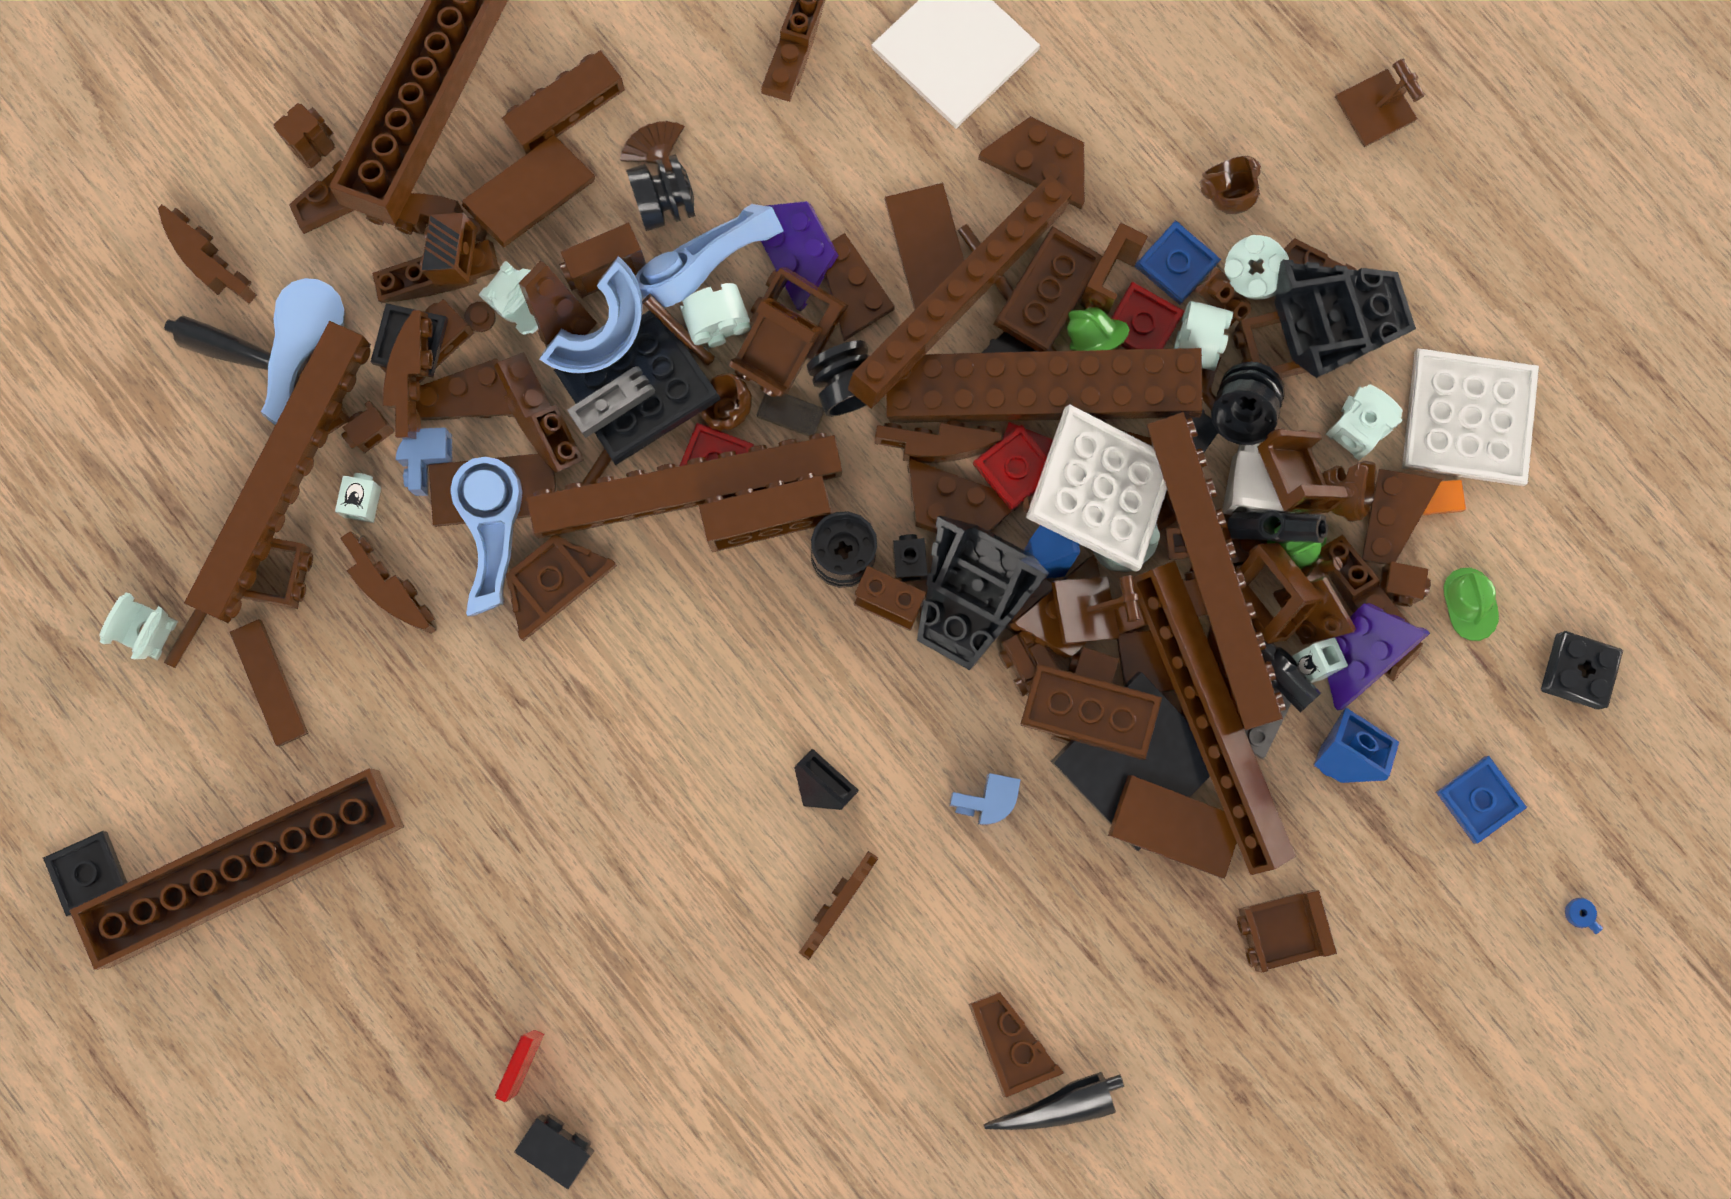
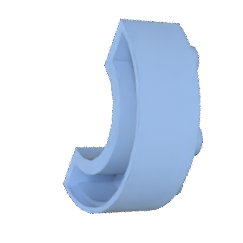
[539,256,643,373]

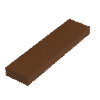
[230,619,309,747]

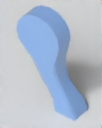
[636,204,783,308]
[261,278,345,425]
[451,457,523,616]

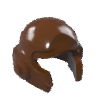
[1199,156,1261,214]
[1322,461,1376,522]

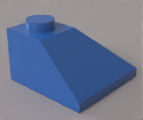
[1024,525,1080,579]
[1314,708,1399,783]

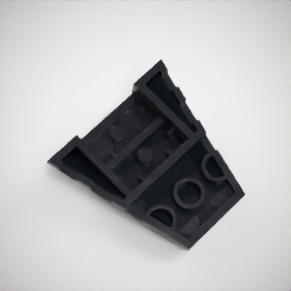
[1274,259,1416,378]
[917,516,1049,670]

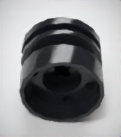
[626,154,695,231]
[806,340,870,417]
[1211,362,1285,445]
[811,511,877,588]

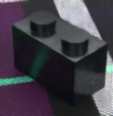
[514,1114,595,1189]

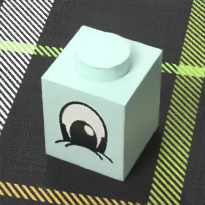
[335,473,381,523]
[1292,637,1348,683]

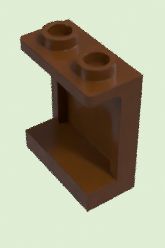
[1079,222,1148,315]
[729,297,822,397]
[1257,429,1349,513]
[854,566,926,631]
[1236,890,1337,973]

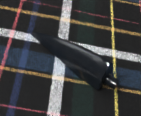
[164,316,271,370]
[983,1072,1125,1130]

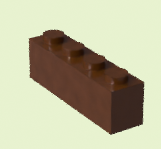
[502,50,625,155]

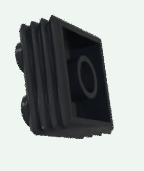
[1541,631,1623,710]

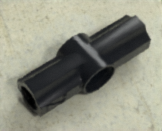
[1228,510,1328,544]
[1253,626,1321,712]

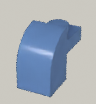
[396,428,452,496]
[949,773,1021,825]

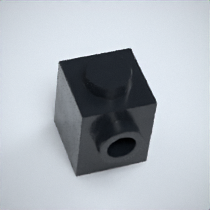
[893,534,928,582]

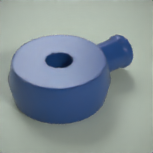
[1565,898,1603,934]

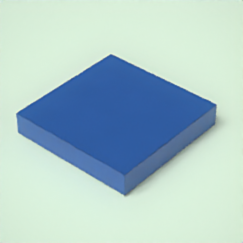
[1134,220,1221,305]
[1436,756,1527,844]

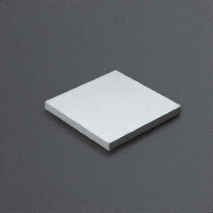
[872,0,1040,128]
[1402,348,1539,486]
[1026,404,1167,572]

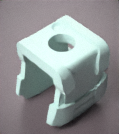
[479,261,538,336]
[1326,384,1403,461]
[99,592,178,660]

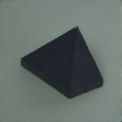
[794,749,859,810]

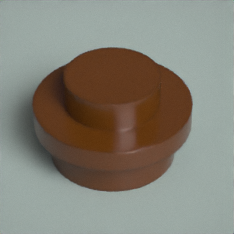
[464,301,496,332]

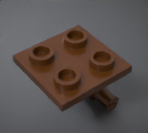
[1335,58,1425,147]
[1273,557,1356,645]
[1051,575,1141,644]

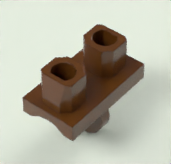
[1195,267,1252,327]

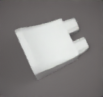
[1222,443,1295,523]

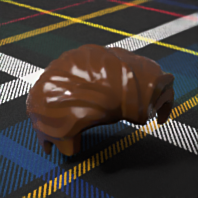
[701,372,752,431]

